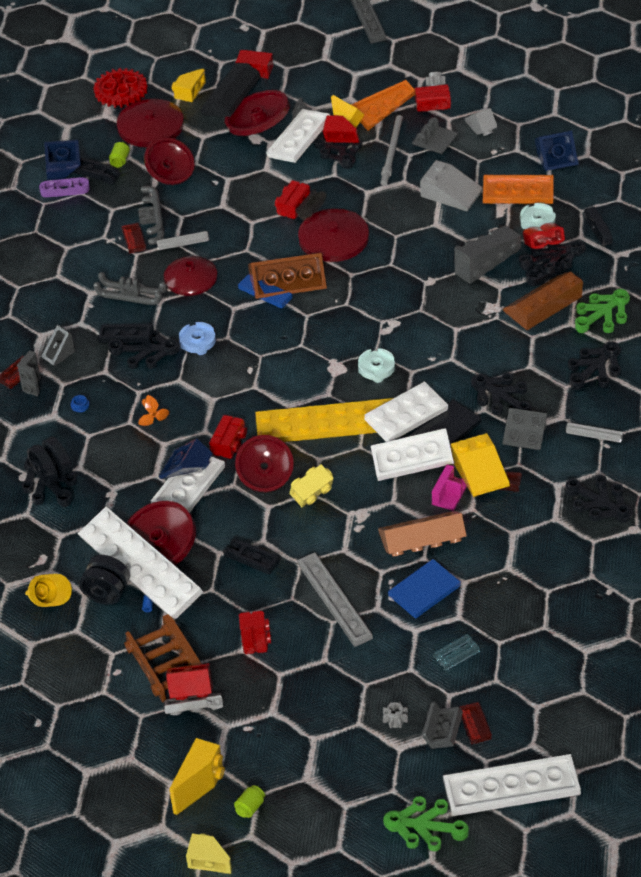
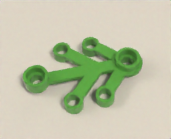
[575,289,630,333]
[383,796,469,852]

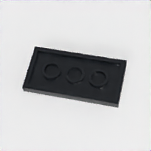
[408,400,482,448]

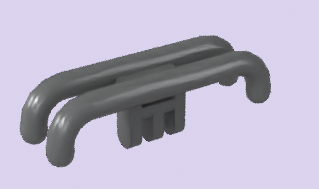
[138,186,164,245]
[93,272,166,305]

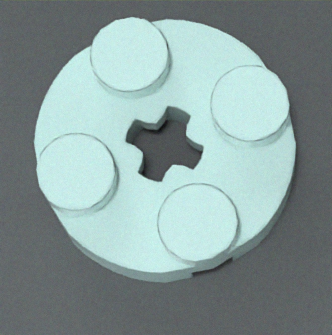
[520,203,556,229]
[358,348,395,383]

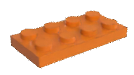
[483,175,553,204]

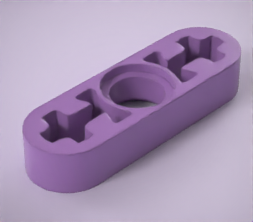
[39,177,90,197]

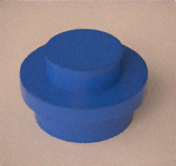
[71,395,90,412]

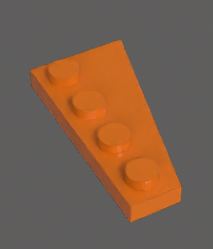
[351,80,415,131]

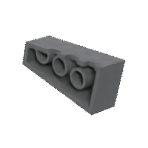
[454,225,521,284]

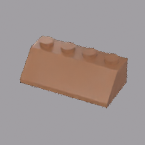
[378,511,466,556]

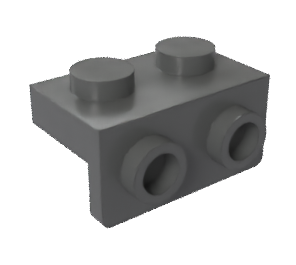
[17,351,41,396]
[422,702,463,749]

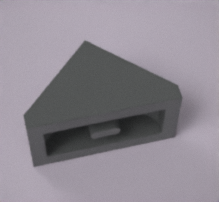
[41,325,75,366]

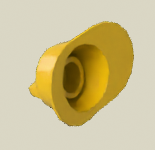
[25,574,72,607]

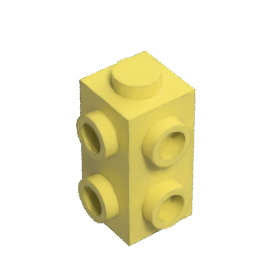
[289,464,334,508]

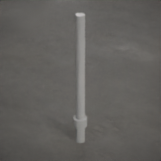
[381,115,403,186]

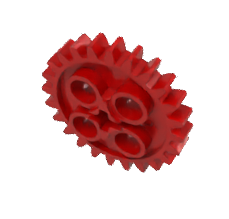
[93,68,148,108]

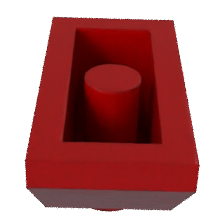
[323,115,359,143]

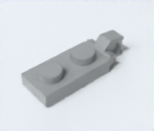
[164,693,223,715]

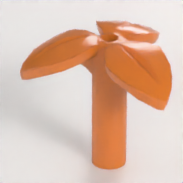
[138,395,169,426]

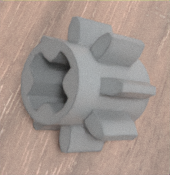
[426,72,446,87]
[383,702,408,728]

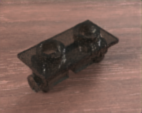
[295,189,327,221]

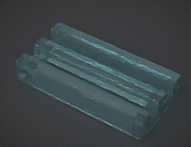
[433,634,479,671]

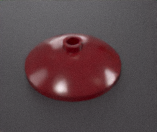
[144,137,194,185]
[164,256,217,296]
[235,435,293,493]

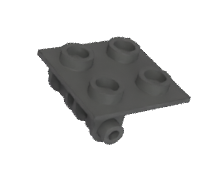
[412,117,458,154]
[502,408,547,450]

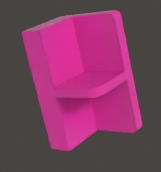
[432,465,467,511]

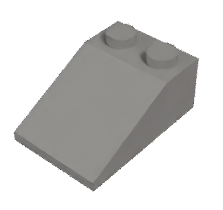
[420,160,483,212]

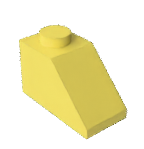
[186,834,232,874]

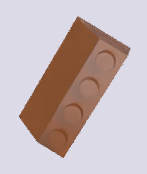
[248,253,327,299]
[503,272,583,330]

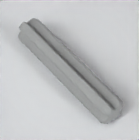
[157,231,209,250]
[566,422,623,443]

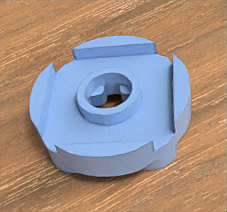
[179,322,216,355]

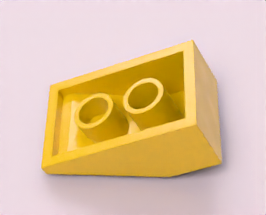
[451,433,510,497]
[169,738,225,815]

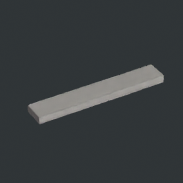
[297,553,373,647]

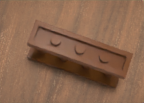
[124,614,201,703]

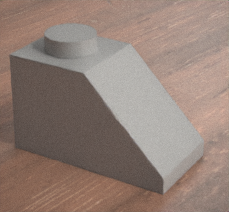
[464,108,497,136]

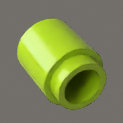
[109,142,130,167]
[234,785,265,818]

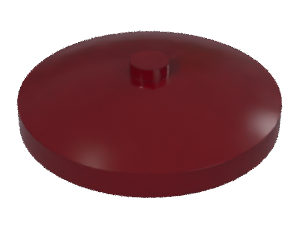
[225,90,290,136]
[117,99,184,147]
[298,209,369,262]
[126,501,196,566]

